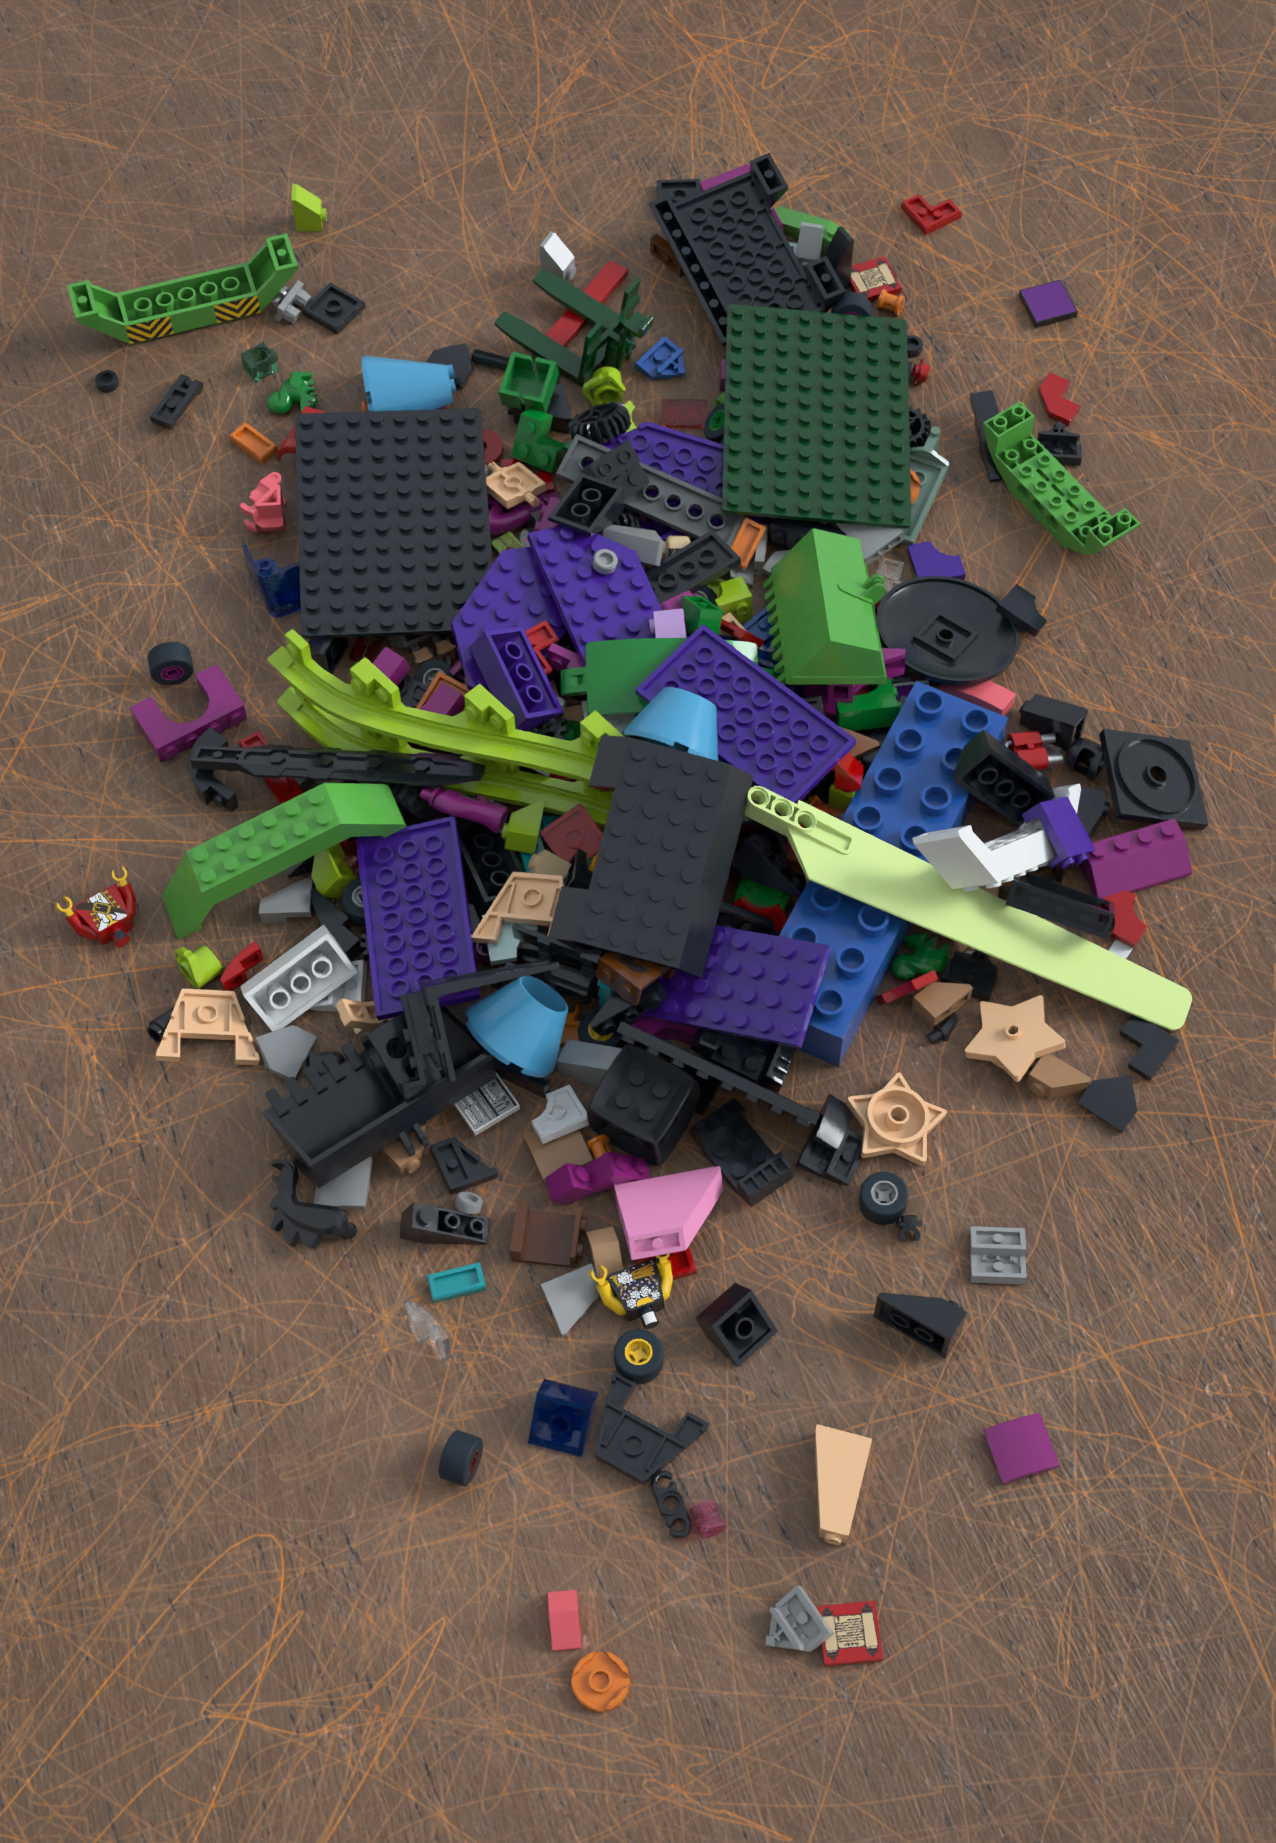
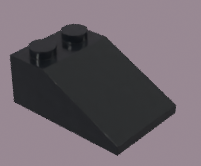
[548,473,624,536]
[873,1292,967,1359]

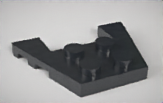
[595,1371,709,1485]

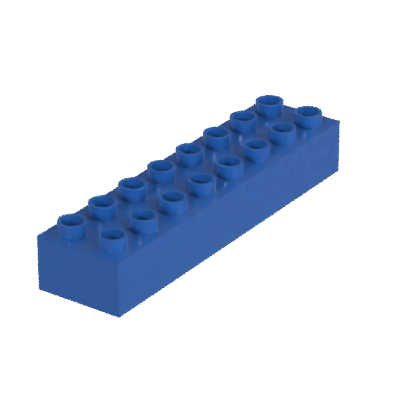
[779,681,1008,1067]

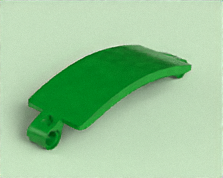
[560,638,778,717]

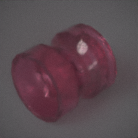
[690,1499,727,1539]

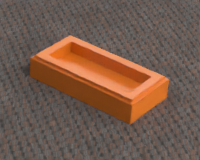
[229,422,278,464]
[730,517,766,571]

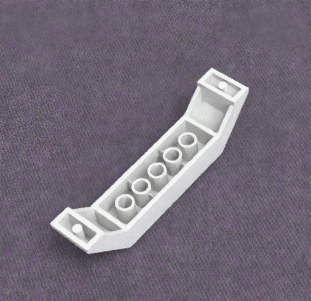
[913,783,1081,892]

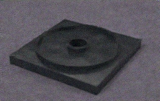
[1099,729,1208,830]

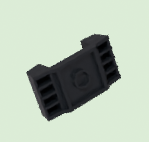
[690,1028,797,1093]
[689,1098,794,1207]

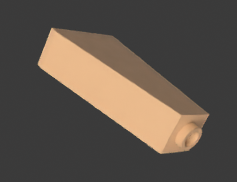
[814,1424,872,1545]

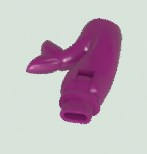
[487,492,559,537]
[420,786,509,834]

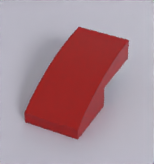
[220,941,264,991]

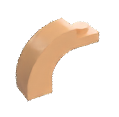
[336,999,393,1035]

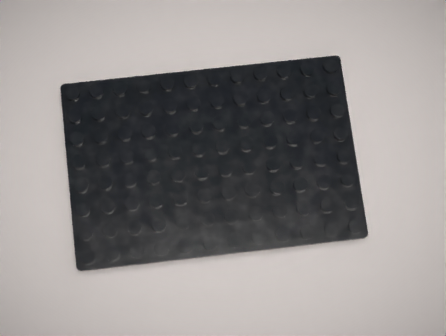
[295,408,493,639]

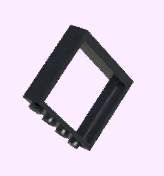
[1005,873,1115,939]

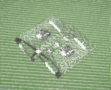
[403,1300,452,1362]

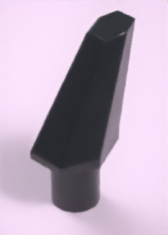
[927,1012,958,1044]

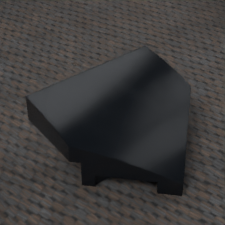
[426,343,475,389]
[1037,421,1082,466]
[940,950,998,1002]
[1078,1075,1138,1133]

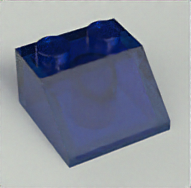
[528,1379,598,1457]

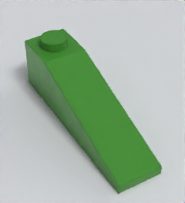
[774,206,849,256]

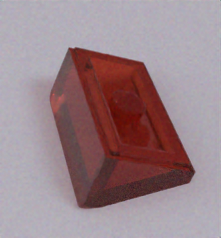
[661,399,707,428]

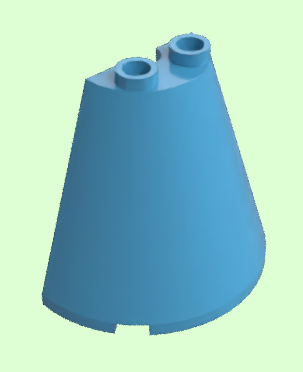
[362,356,456,411]

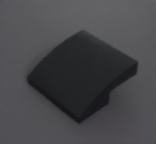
[796,1118,863,1186]

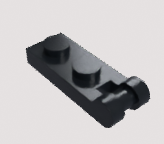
[150,374,203,430]

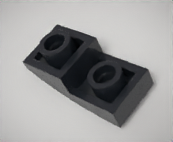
[811,1094,851,1151]

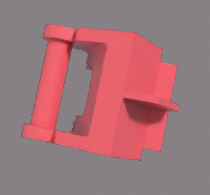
[240,472,286,533]

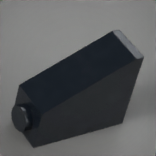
[507,383,571,434]
[1019,694,1088,753]

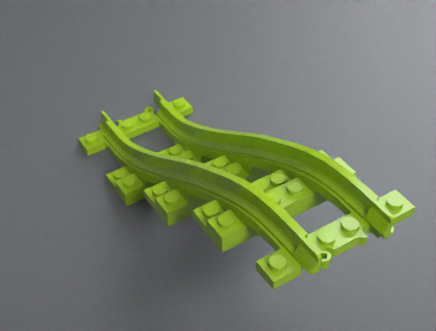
[267,629,625,829]

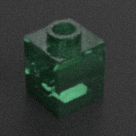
[240,342,278,383]

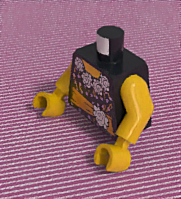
[588,1253,673,1329]

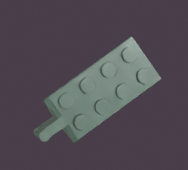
[900,426,950,545]

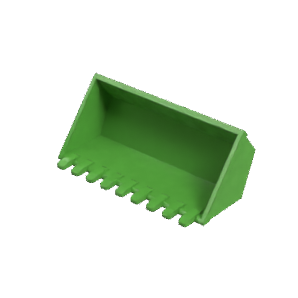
[763,528,888,685]

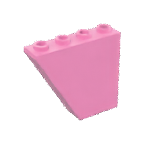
[614,1166,723,1260]

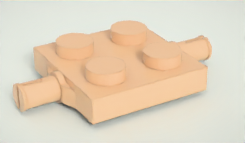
[486,462,546,509]

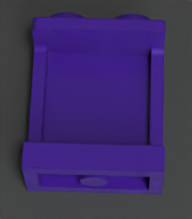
[1022,796,1096,869]

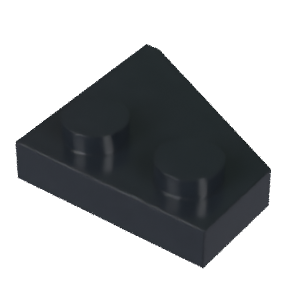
[429,1137,498,1194]

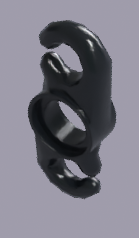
[651,1471,692,1539]

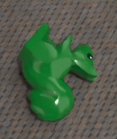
[267,371,318,415]
[890,932,950,980]

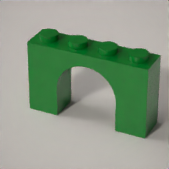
[826,678,902,731]

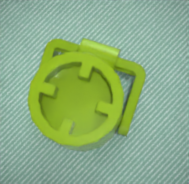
[582,367,625,406]
[174,945,223,989]

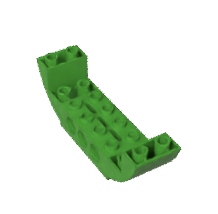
[983,402,1141,554]

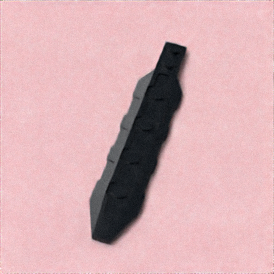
[190,744,486,787]

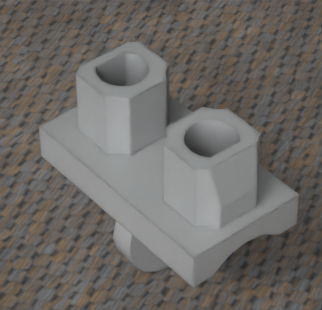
[272,280,311,324]

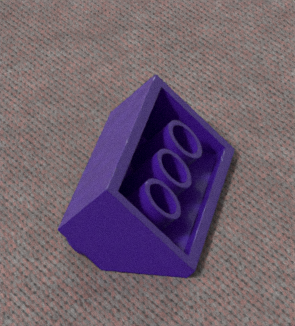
[470,626,563,731]

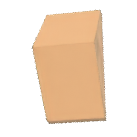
[586,1226,623,1280]

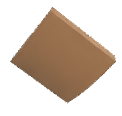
[523,1129,593,1183]

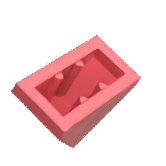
[548,1590,582,1652]

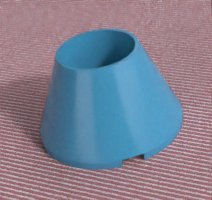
[621,687,718,761]
[464,975,568,1078]

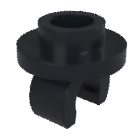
[896,1215,923,1241]

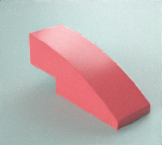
[939,680,1016,716]

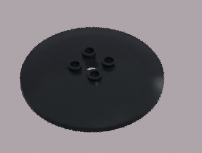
[876,576,1020,685]

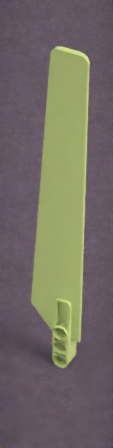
[744,786,1192,1031]

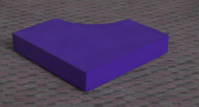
[907,541,966,580]

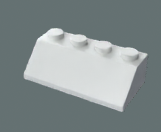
[240,925,358,1032]

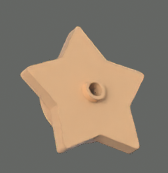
[965,995,1066,1082]
[846,1073,947,1166]

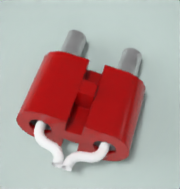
[1005,730,1063,770]

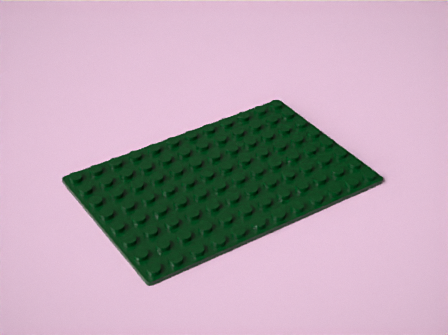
[722,304,911,529]

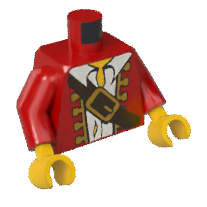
[55,866,137,947]

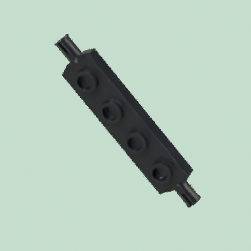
[716,902,781,936]

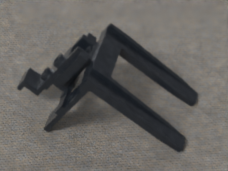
[491,924,608,1005]
[400,959,560,1100]

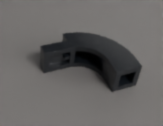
[189,727,238,813]

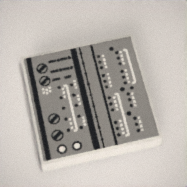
[453,1071,520,1136]

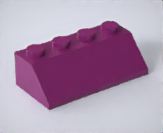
[1079,818,1192,899]

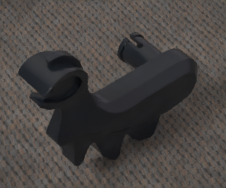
[269,1158,357,1250]

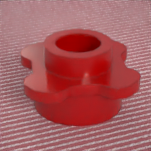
[911,358,930,385]

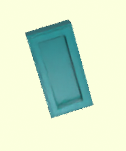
[427,1262,487,1303]

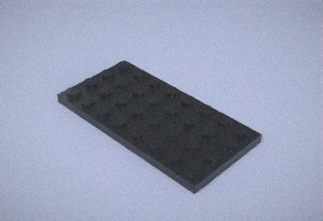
[617,1021,820,1127]

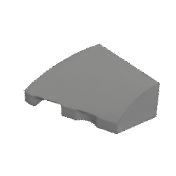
[259,877,314,923]
[541,1264,600,1338]

